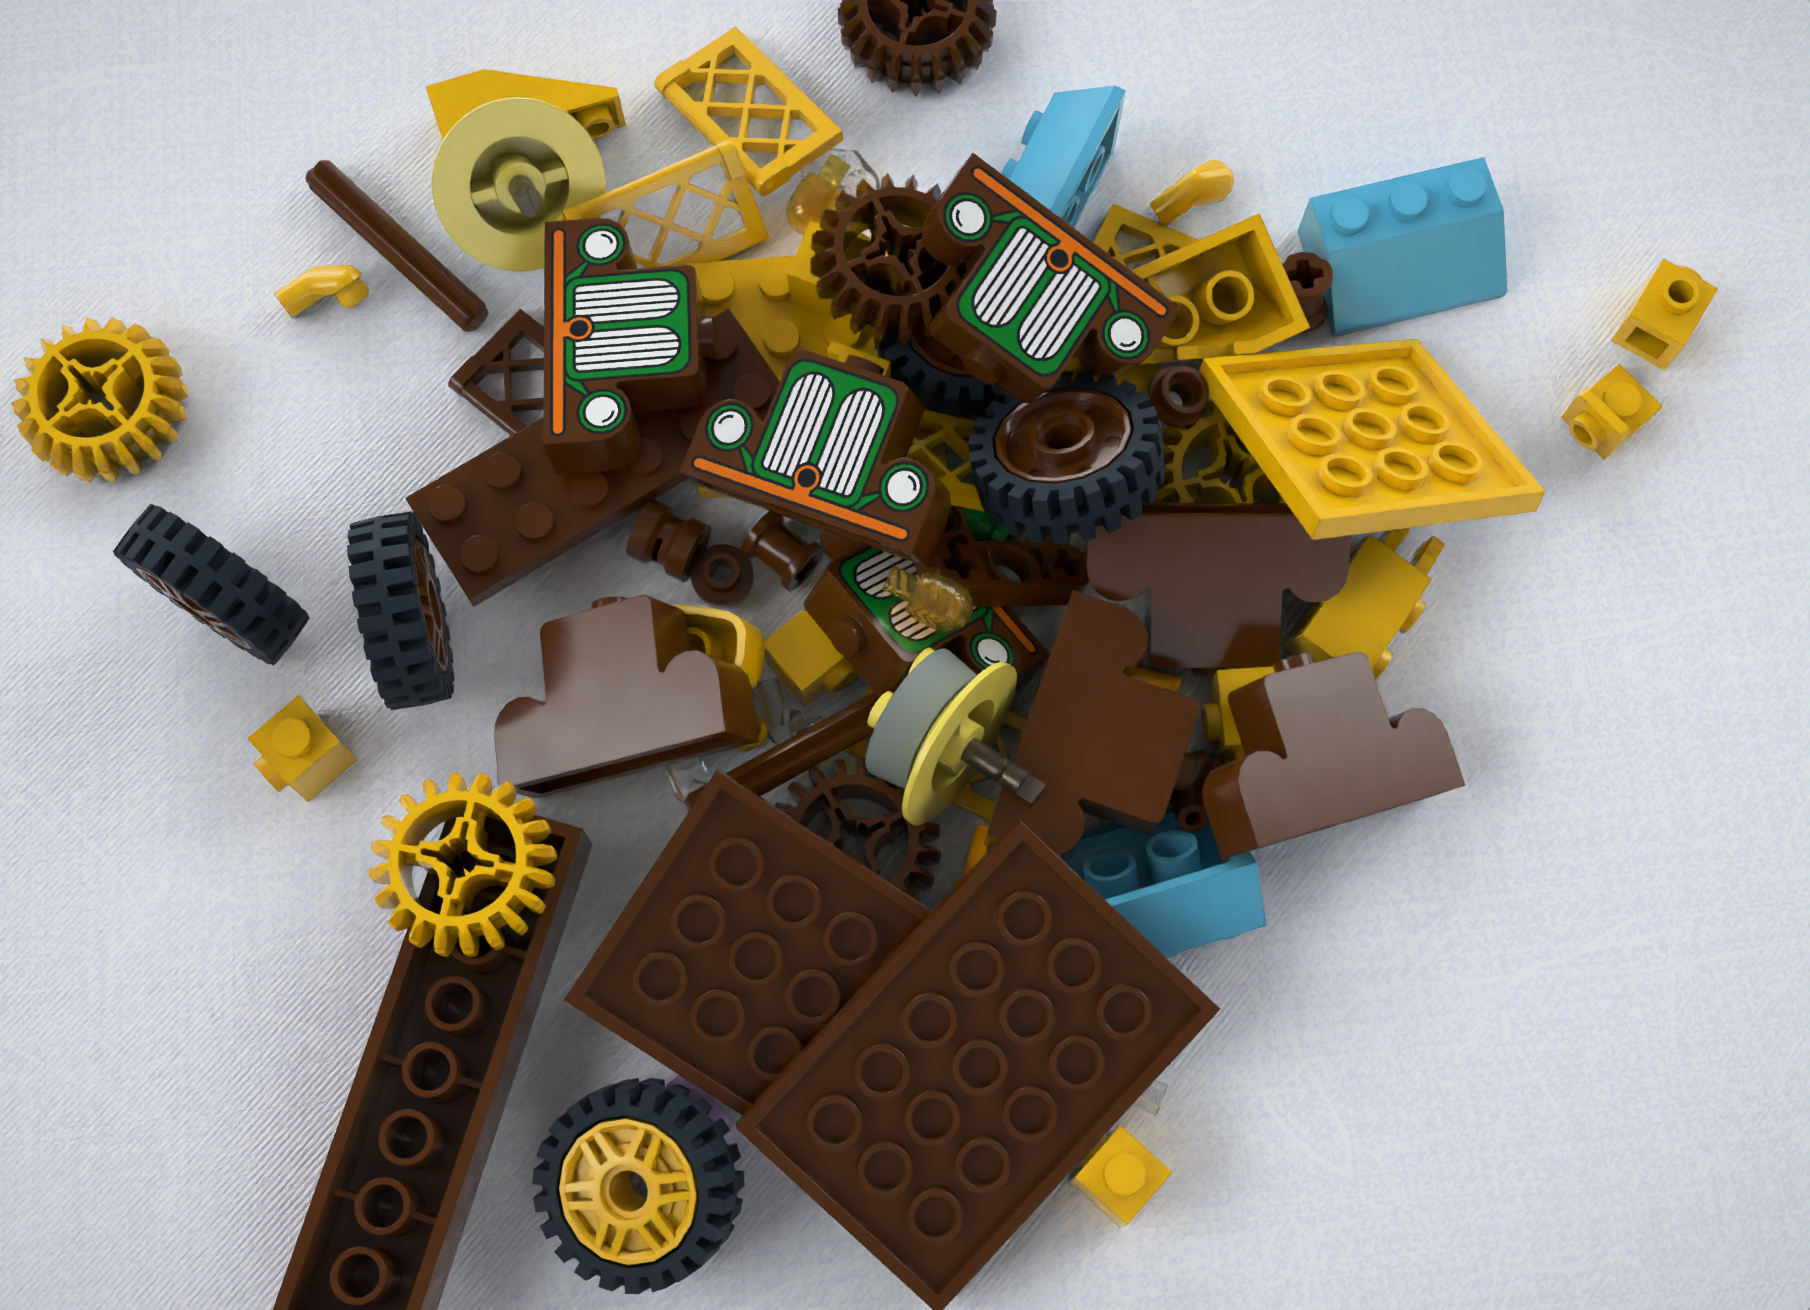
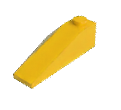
[1063,213,1310,372]

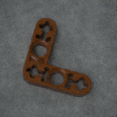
[913,458,1090,607]

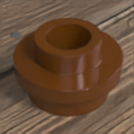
[1147,365,1209,428]
[691,544,754,607]

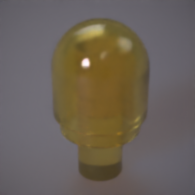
[786,153,851,236]
[882,565,973,633]

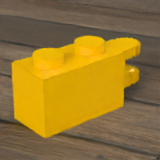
[1283,528,1445,680]

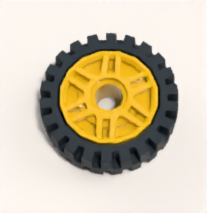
[532,1078,745,1294]

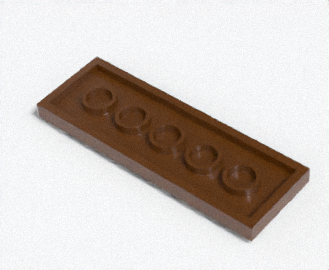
[405,308,780,607]

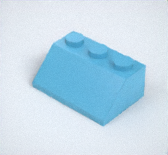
[1001,85,1126,228]
[1297,157,1507,337]
[1064,796,1267,958]

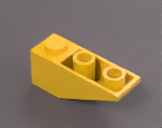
[425,69,626,140]

